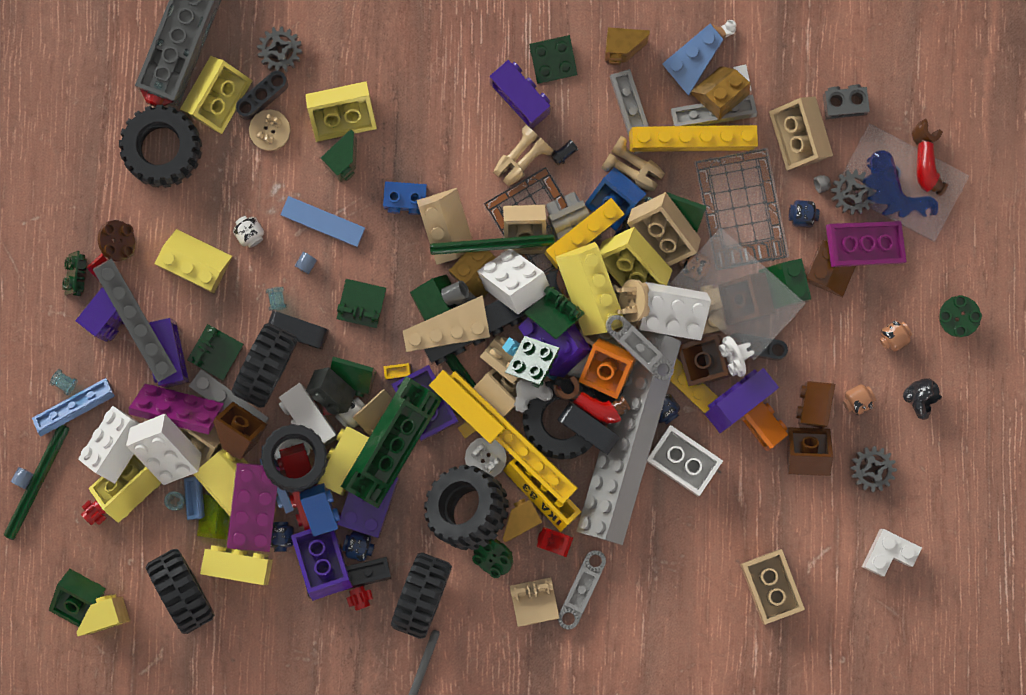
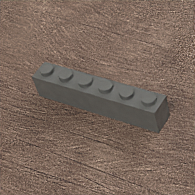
[93,259,177,382]

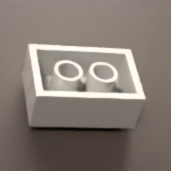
[477,249,549,314]
[636,282,711,340]
[279,383,338,450]
[78,406,140,484]
[126,414,202,485]
[647,425,723,496]

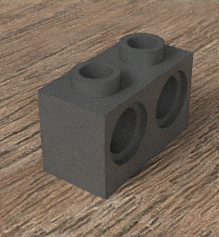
[823,84,870,119]

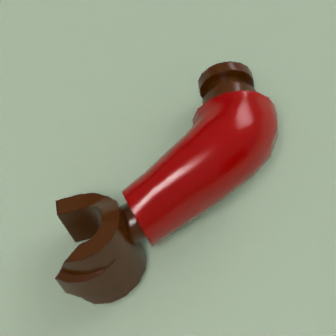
[912,119,948,196]
[553,376,631,424]

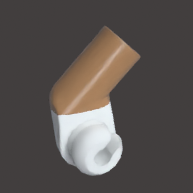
[708,20,736,39]

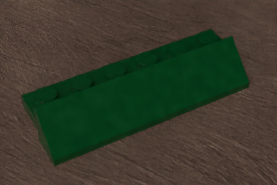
[340,376,442,508]

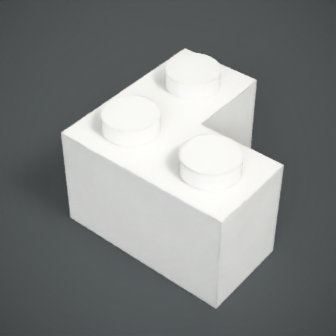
[862,529,922,577]

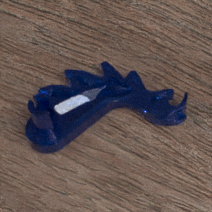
[863,150,938,218]

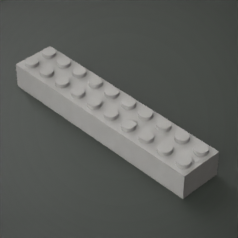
[576,329,681,545]

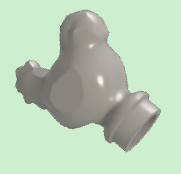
[514,379,553,413]

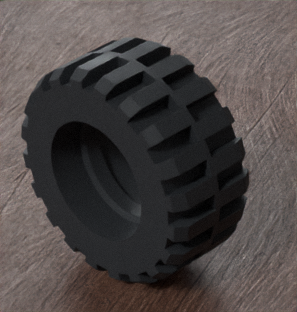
[119,105,202,188]
[232,323,298,408]
[523,378,603,460]
[424,465,509,550]
[146,549,215,634]
[391,553,452,639]

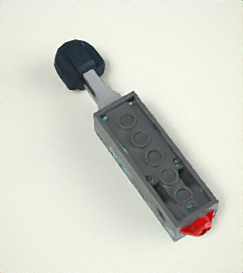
[135,0,221,107]

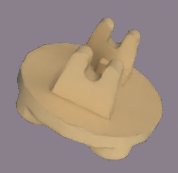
[249,109,291,151]
[616,279,650,322]

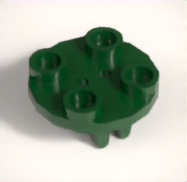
[938,295,982,338]
[472,539,513,578]

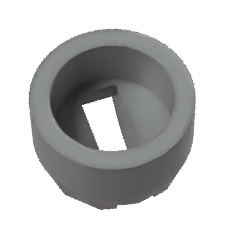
[814,175,831,193]

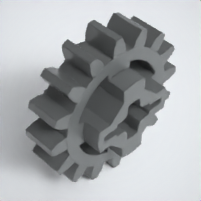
[257,27,303,72]
[831,169,877,216]
[850,446,897,492]

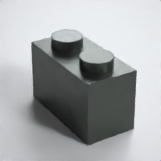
[306,367,356,415]

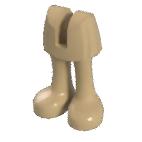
[493,125,554,187]
[601,136,665,191]

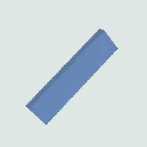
[280,196,366,248]
[32,378,115,436]

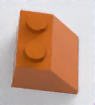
[578,338,636,399]
[741,402,788,451]

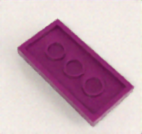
[826,221,907,267]
[129,383,224,435]
[227,463,280,552]

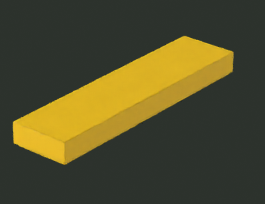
[429,370,505,444]

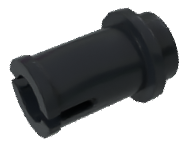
[551,140,578,165]

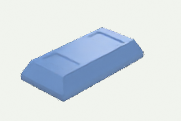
[184,477,205,520]

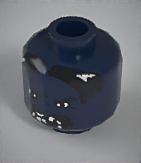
[788,200,820,228]
[658,394,680,425]
[270,522,294,552]
[342,531,375,562]

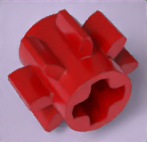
[81,500,107,525]
[346,586,373,611]

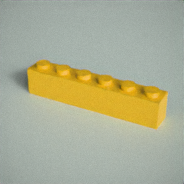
[629,125,758,152]

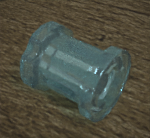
[265,287,287,311]
[49,369,78,396]
[164,491,186,511]

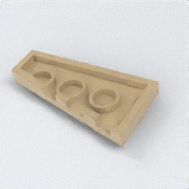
[403,295,490,352]

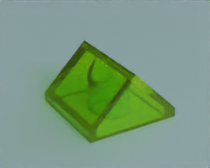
[197,494,230,539]

